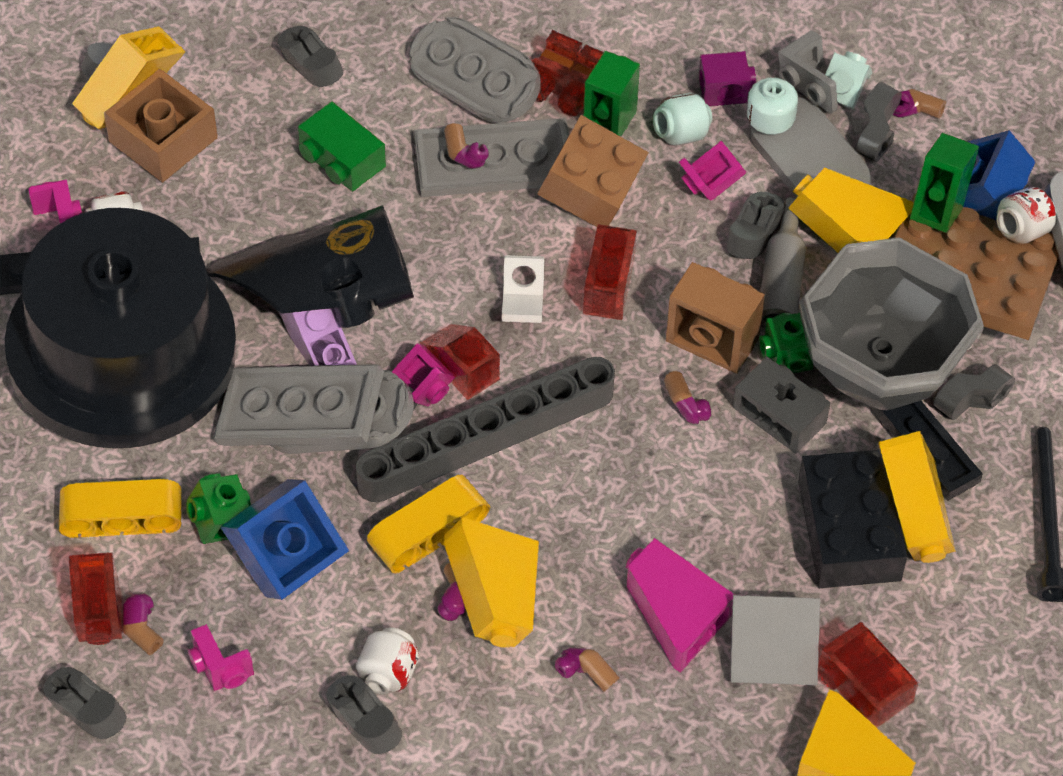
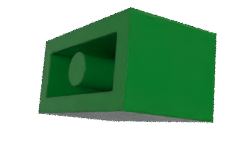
[584,50,640,137]
[298,101,386,192]
[910,132,979,233]

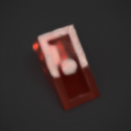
[420,324,500,400]
[69,552,122,645]

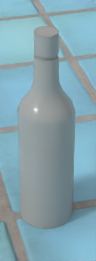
[761,197,806,328]

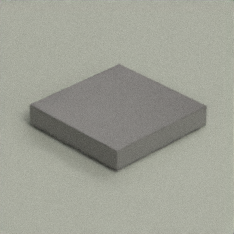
[730,595,820,685]

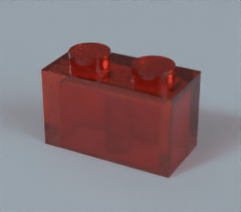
[583,224,637,320]
[818,621,919,728]

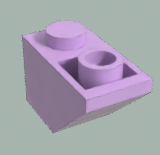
[279,308,357,366]

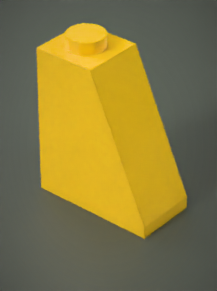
[72,26,186,129]
[788,167,914,253]
[879,431,956,563]
[443,517,539,648]
[797,689,916,776]

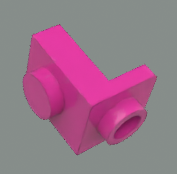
[679,140,747,201]
[28,179,82,223]
[392,343,455,407]
[188,624,254,691]

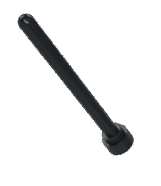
[1035,426,1063,602]

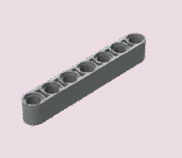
[356,357,615,503]

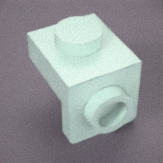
[825,51,872,110]

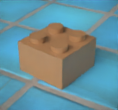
[104,69,218,183]
[537,115,649,231]
[666,262,765,374]

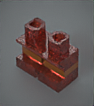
[532,30,604,117]

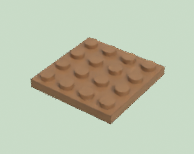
[895,193,1059,340]

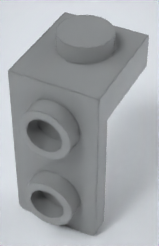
[778,30,838,113]

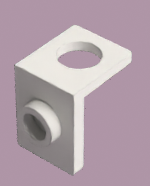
[502,255,544,323]

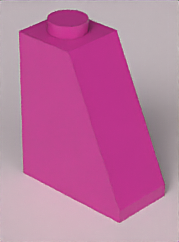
[626,538,735,673]

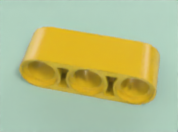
[367,474,490,573]
[59,479,182,538]

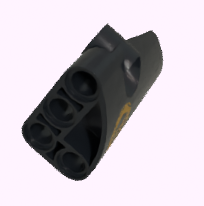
[206,205,414,328]

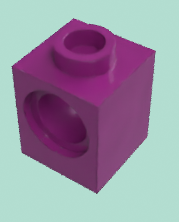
[698,51,756,106]

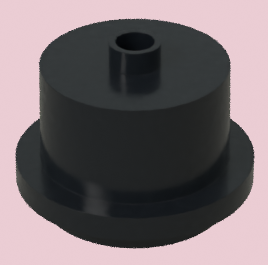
[5,208,236,449]

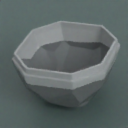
[799,237,984,410]

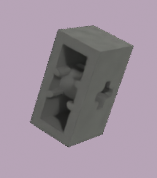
[733,357,831,454]

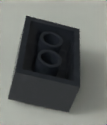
[798,449,907,589]

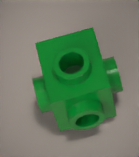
[760,312,814,374]
[186,474,251,544]

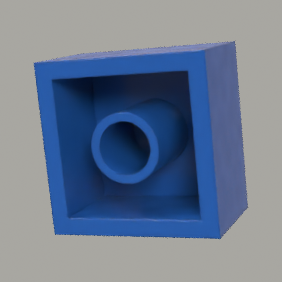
[221,479,349,600]

